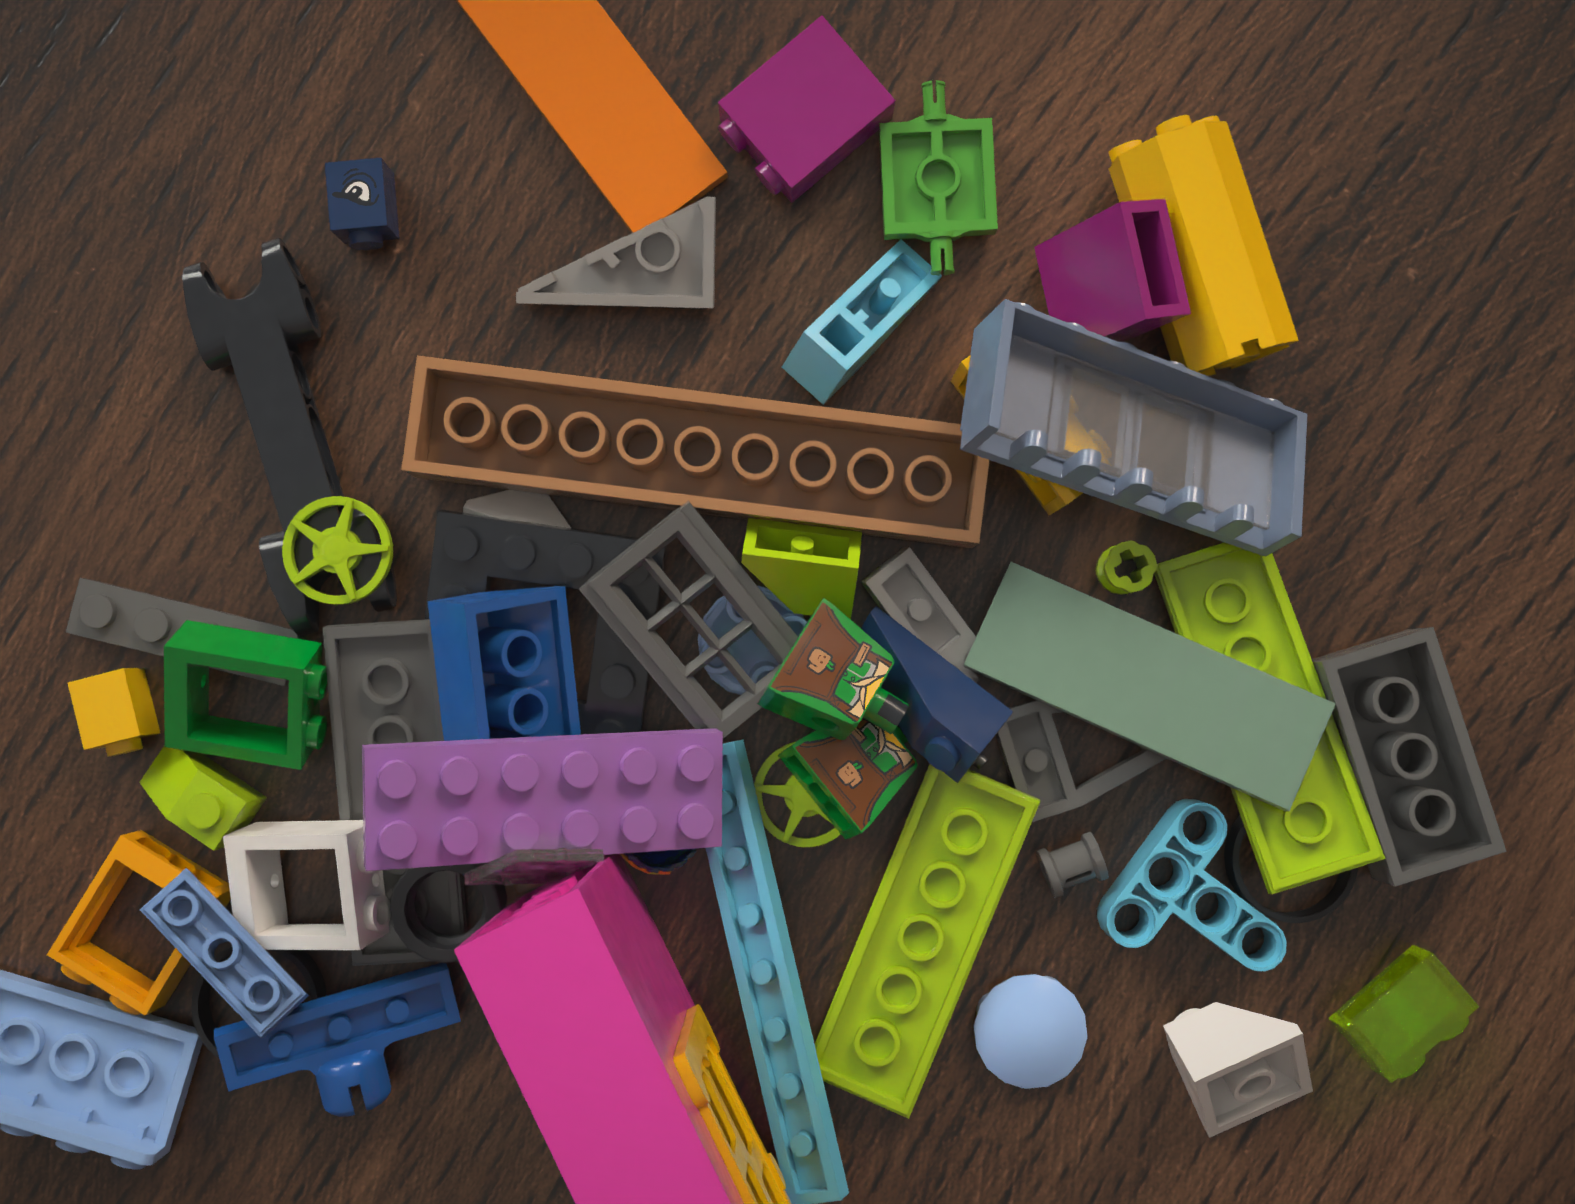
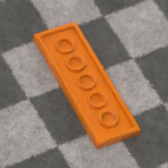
[456,0,728,233]

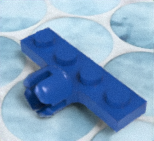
[214,963,461,1117]

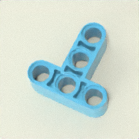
[1097,799,1287,971]

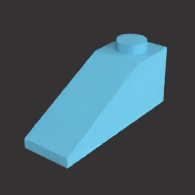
[782,239,942,405]

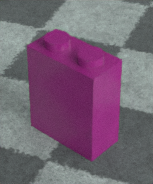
[718,15,896,203]
[1034,199,1191,342]

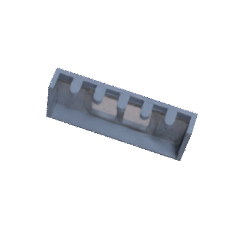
[960,299,1307,557]

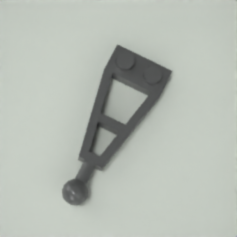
[996,699,1167,822]

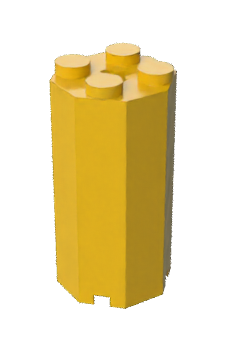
[1108,115,1299,376]

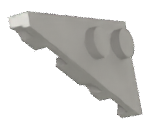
[516,197,716,308]

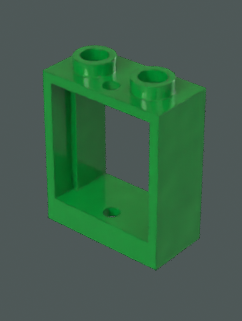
[164,620,328,770]

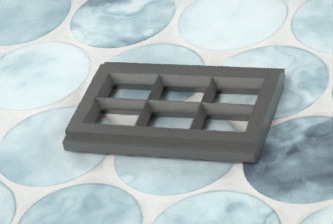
[579,501,798,738]

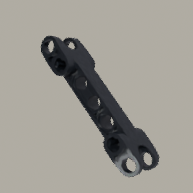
[182,238,397,637]

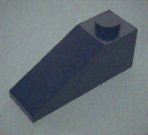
[861,606,1013,783]

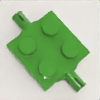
[879,80,998,276]

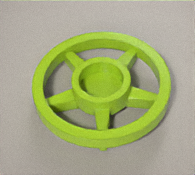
[282,496,393,605]
[754,742,840,847]

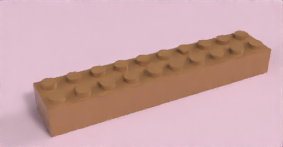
[401,355,989,548]

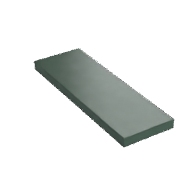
[964,562,1336,812]

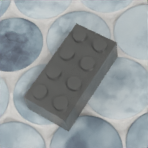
[1312,627,1507,887]

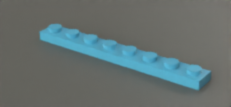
[706,739,849,1204]

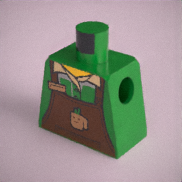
[757,598,909,740]
[778,718,918,840]

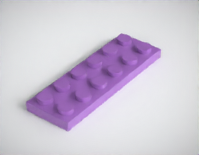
[362,728,723,871]

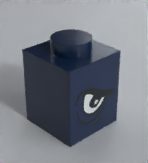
[325,158,400,250]

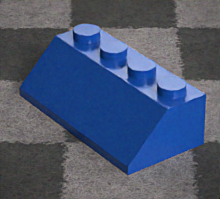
[428,586,581,741]

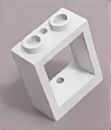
[223,820,391,950]

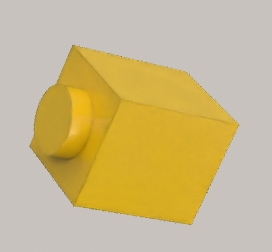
[68,668,160,757]

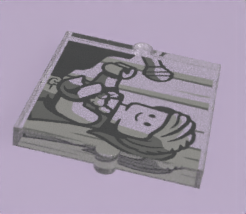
[464,848,604,886]

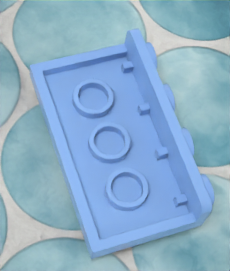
[0,970,203,1169]

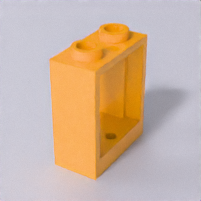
[47,830,231,1016]

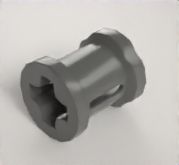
[1036,832,1109,899]

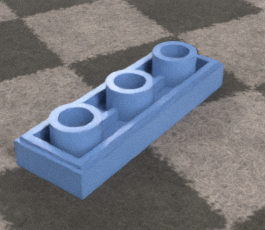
[140,868,309,1038]

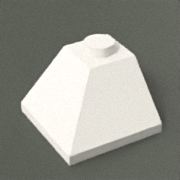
[1163,1002,1313,1138]

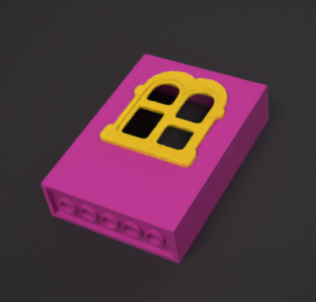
[454,854,792,1204]

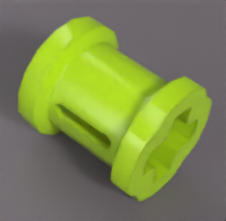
[1095,541,1157,595]

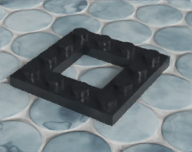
[424,510,667,735]

